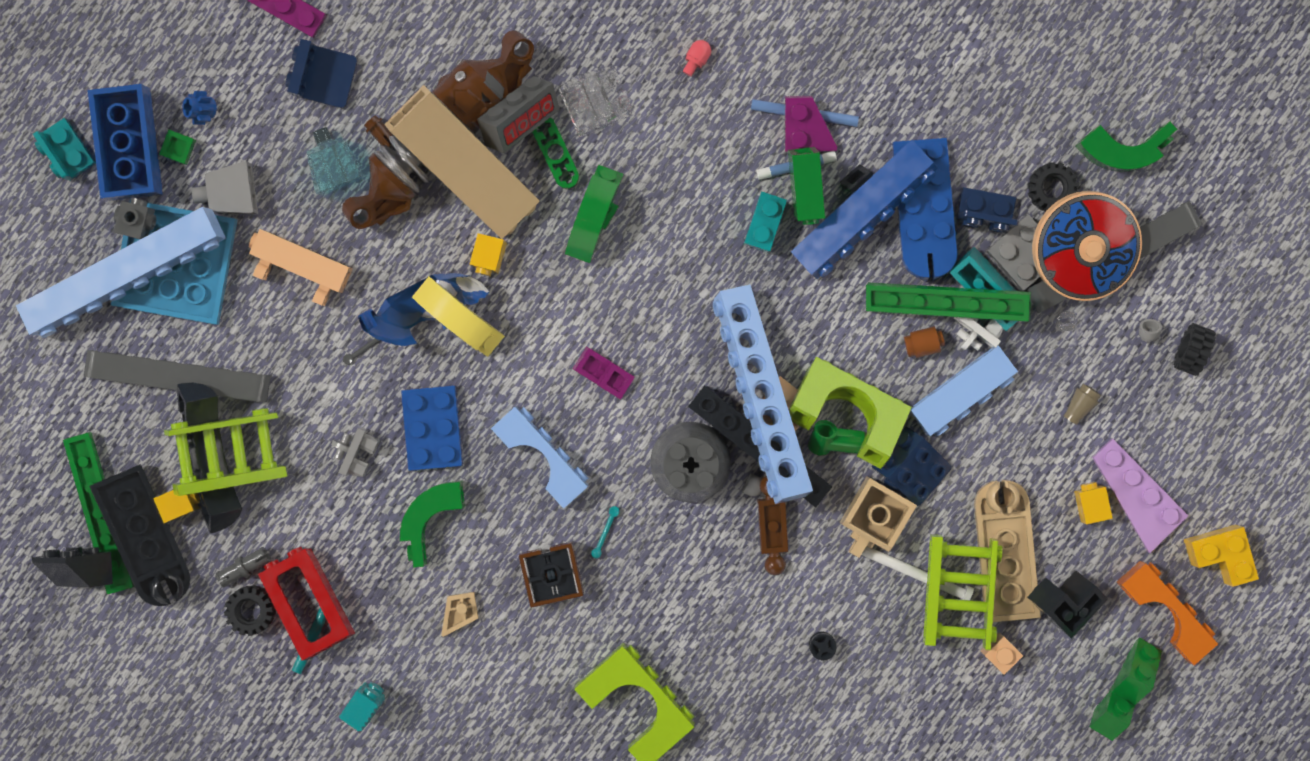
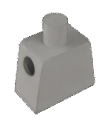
[192,161,258,215]

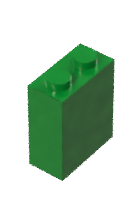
[788,147,825,225]

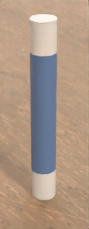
[756,151,837,180]

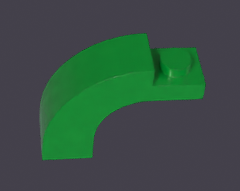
[1075,121,1177,172]
[565,165,624,263]
[400,480,465,568]

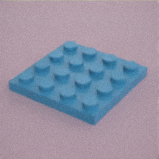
[111,200,238,325]

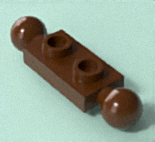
[757,476,788,576]

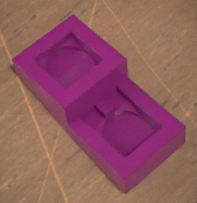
[572,346,635,400]

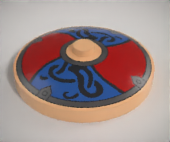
[1032,191,1142,301]

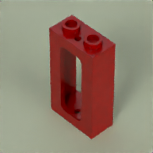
[258,546,355,661]

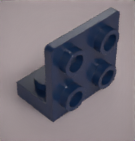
[956,187,1019,233]

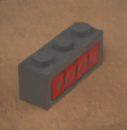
[477,76,560,153]

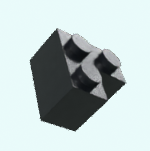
[1027,571,1108,639]

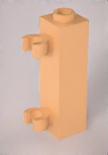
[249,229,353,306]

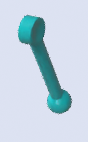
[591,506,620,559]

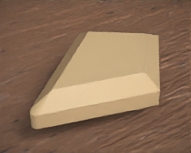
[441,592,479,637]

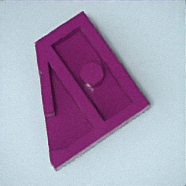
[785,96,837,152]

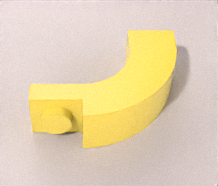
[412,276,505,357]

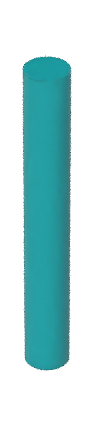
[292,608,326,674]

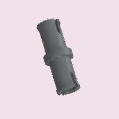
[216,547,271,587]

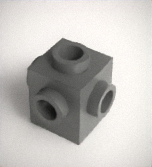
[113,198,157,239]

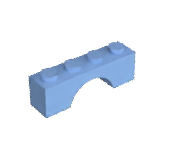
[491,406,589,509]

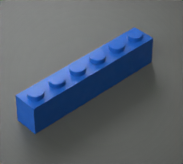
[790,140,938,279]

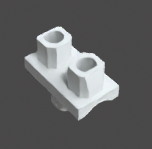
[953,317,1003,351]

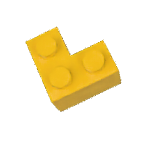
[1184,524,1259,587]

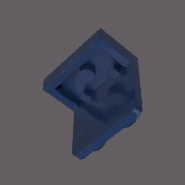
[285,39,358,108]
[871,426,951,506]

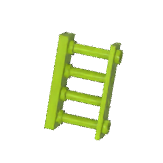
[164,408,287,496]
[923,534,1002,650]

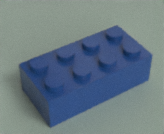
[88,84,163,201]

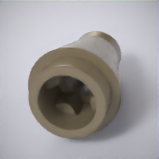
[1064,383,1101,425]

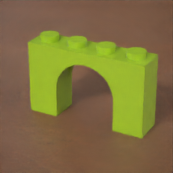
[788,357,912,469]
[574,643,695,761]

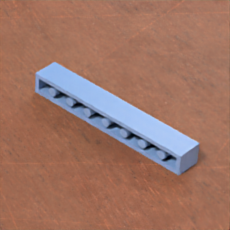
[16,207,226,338]

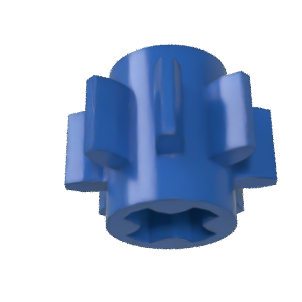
[182,91,217,125]

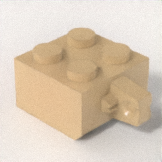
[840,476,917,558]

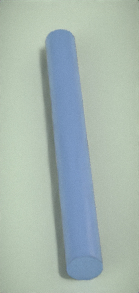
[751,99,859,127]

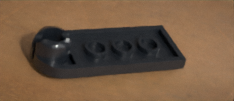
[89,464,190,606]

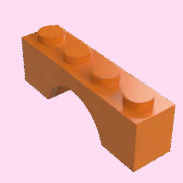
[1116,561,1218,665]

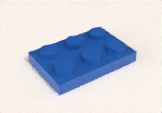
[401,385,463,471]

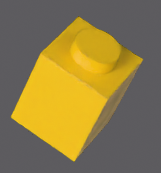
[469,233,507,277]
[1074,482,1113,525]
[153,490,200,523]

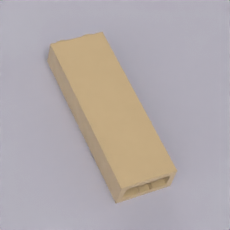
[384,85,540,239]

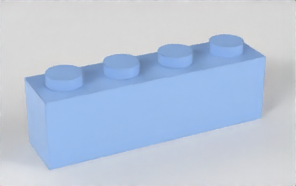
[910,346,1018,437]

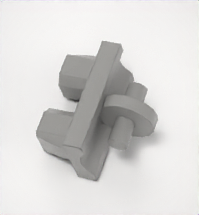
[331,427,380,477]

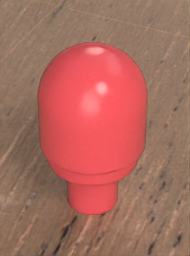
[682,40,711,77]

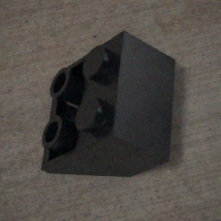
[32,546,113,588]

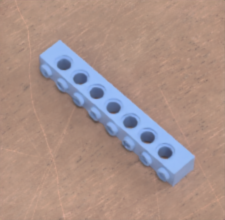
[713,285,813,504]

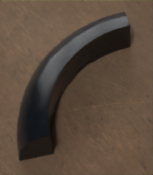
[177,382,242,534]

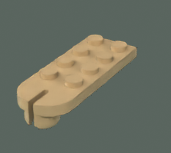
[974,480,1041,622]

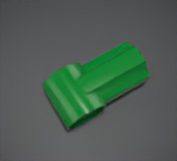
[807,420,865,456]

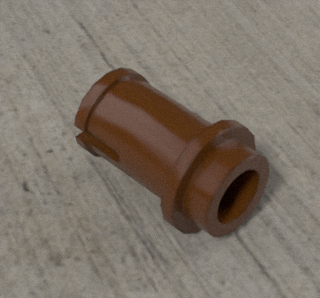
[364,115,394,147]

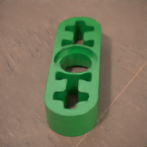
[532,117,579,189]

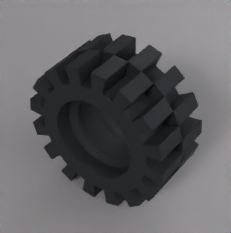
[1027,162,1079,211]
[1174,323,1216,376]
[224,585,276,636]

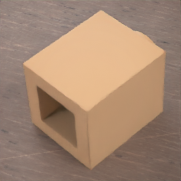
[981,633,1023,675]

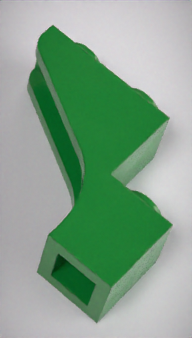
[1089,637,1162,741]

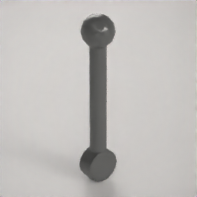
[343,339,381,365]

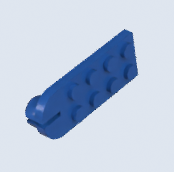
[892,138,957,282]

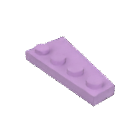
[1092,439,1188,553]

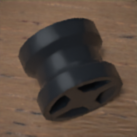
[809,631,837,661]

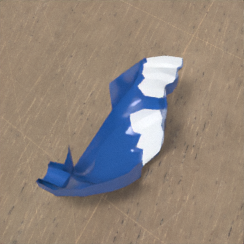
[358,273,489,346]

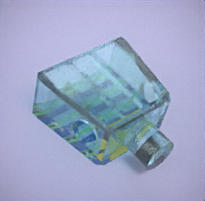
[307,127,368,196]

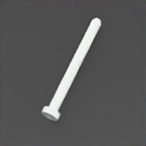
[861,546,974,600]

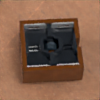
[519,541,584,608]

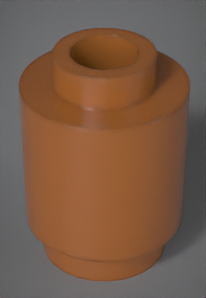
[904,326,945,358]

